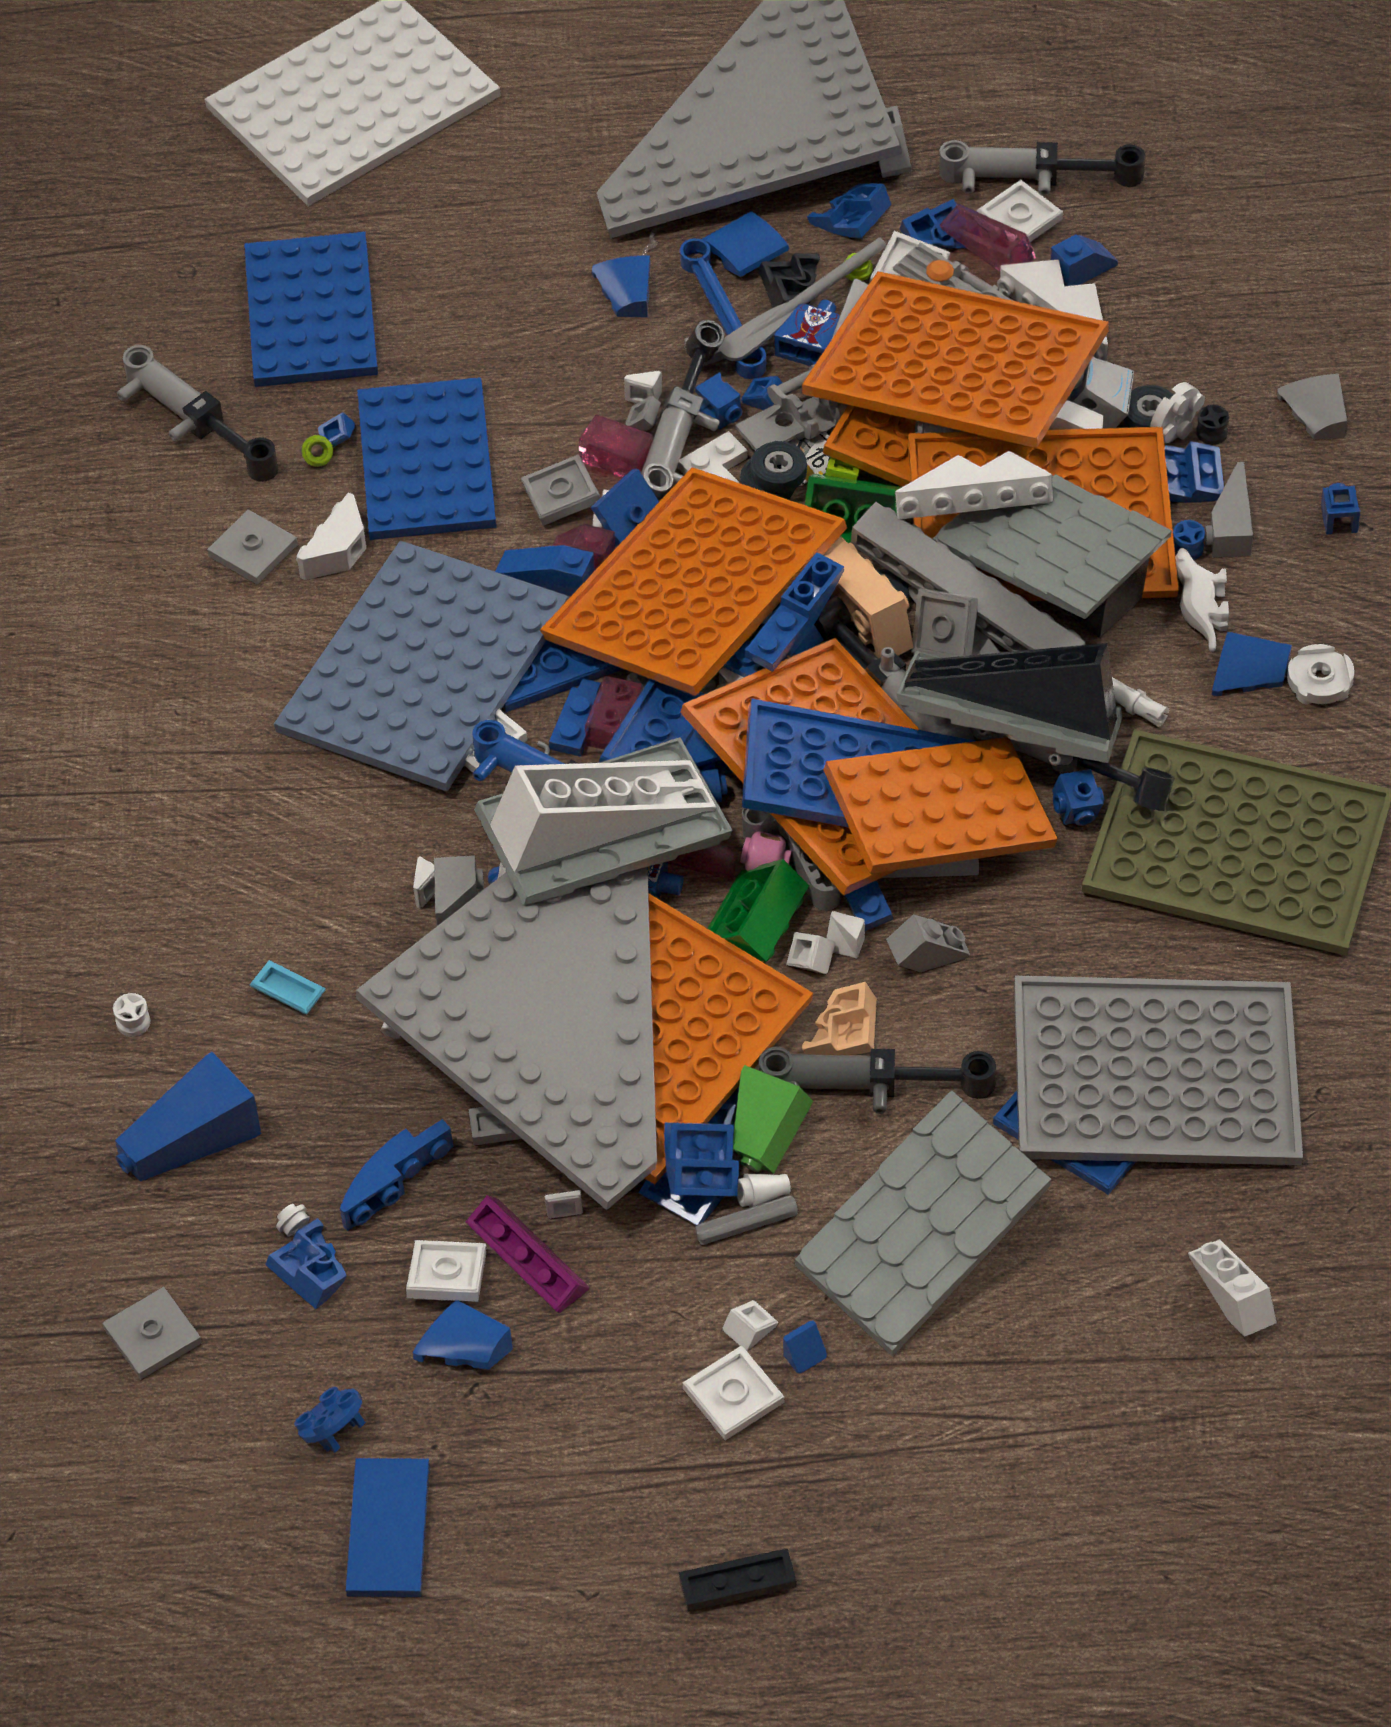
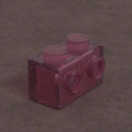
[578,414,652,477]
[585,676,643,750]

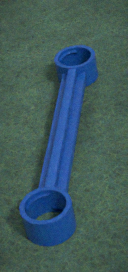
[680,238,766,379]

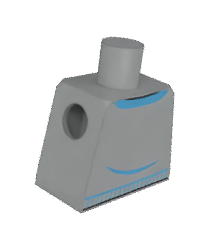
[1070,357,1134,428]

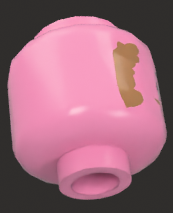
[740,831,792,871]

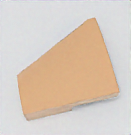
[802,982,877,1055]

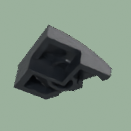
[758,253,820,308]

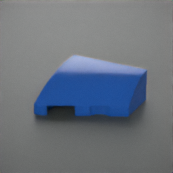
[807,184,891,238]
[899,199,983,248]
[592,255,650,317]
[1212,632,1292,696]
[265,1218,347,1309]
[412,1300,513,1369]

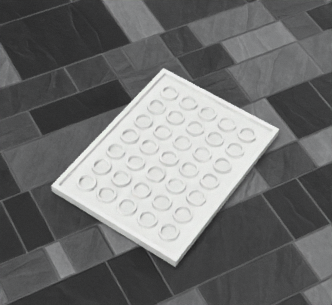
[205,0,501,206]

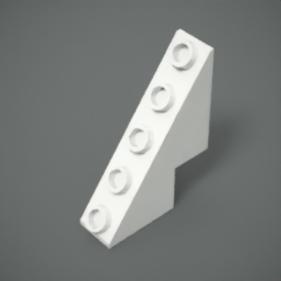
[997,259,1108,361]
[895,451,1053,519]

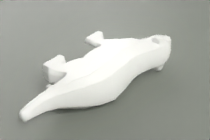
[1175,548,1229,652]

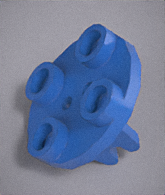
[294,1387,365,1453]

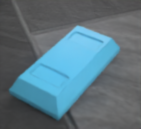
[250,960,326,1015]

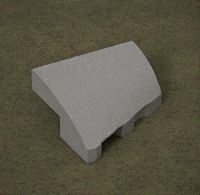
[1277,374,1347,439]

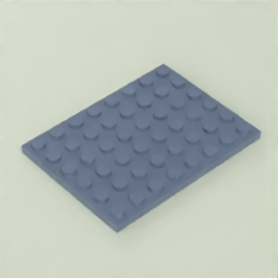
[274,541,569,791]

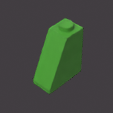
[733,1065,813,1174]

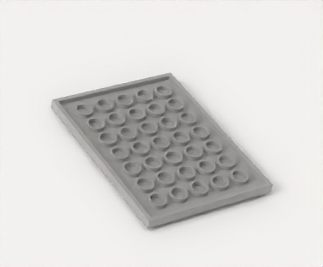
[1014,976,1303,1165]

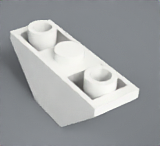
[296,492,366,580]

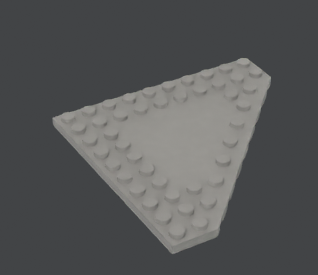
[596,0,902,238]
[356,867,657,1210]

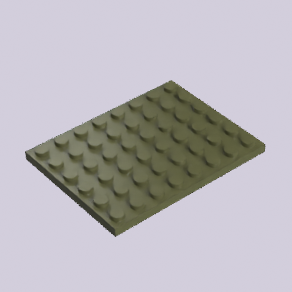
[1082,729,1391,956]

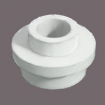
[276,1204,310,1236]

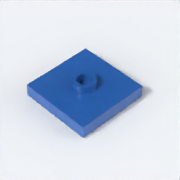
[591,469,659,548]

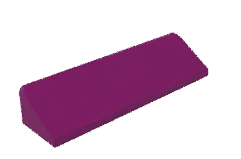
[466,1195,590,1313]

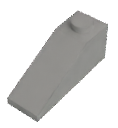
[1205,462,1253,558]

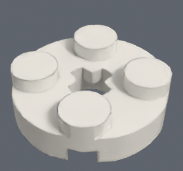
[1150,382,1205,444]
[1287,644,1354,704]

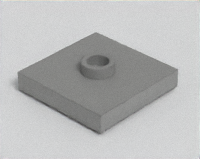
[521,454,600,526]
[207,510,298,585]
[911,588,978,658]
[102,1287,202,1380]

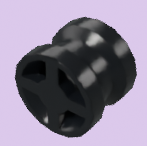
[1196,405,1229,445]

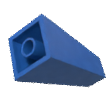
[115,1052,261,1181]

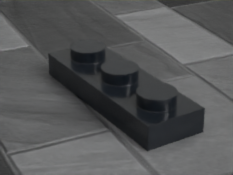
[679,1548,797,1612]

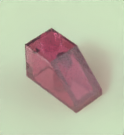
[552,524,616,570]

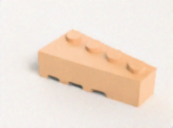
[823,536,914,658]

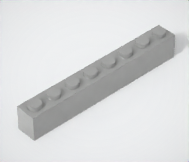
[851,502,1085,652]

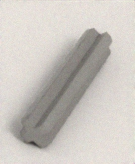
[695,1195,798,1245]

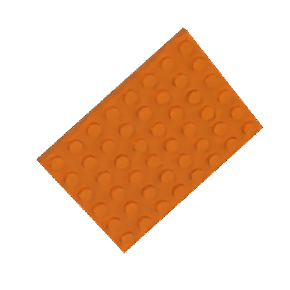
[802,271,1109,448]
[908,427,1179,601]
[540,467,847,696]
[680,638,920,896]
[645,893,813,1185]

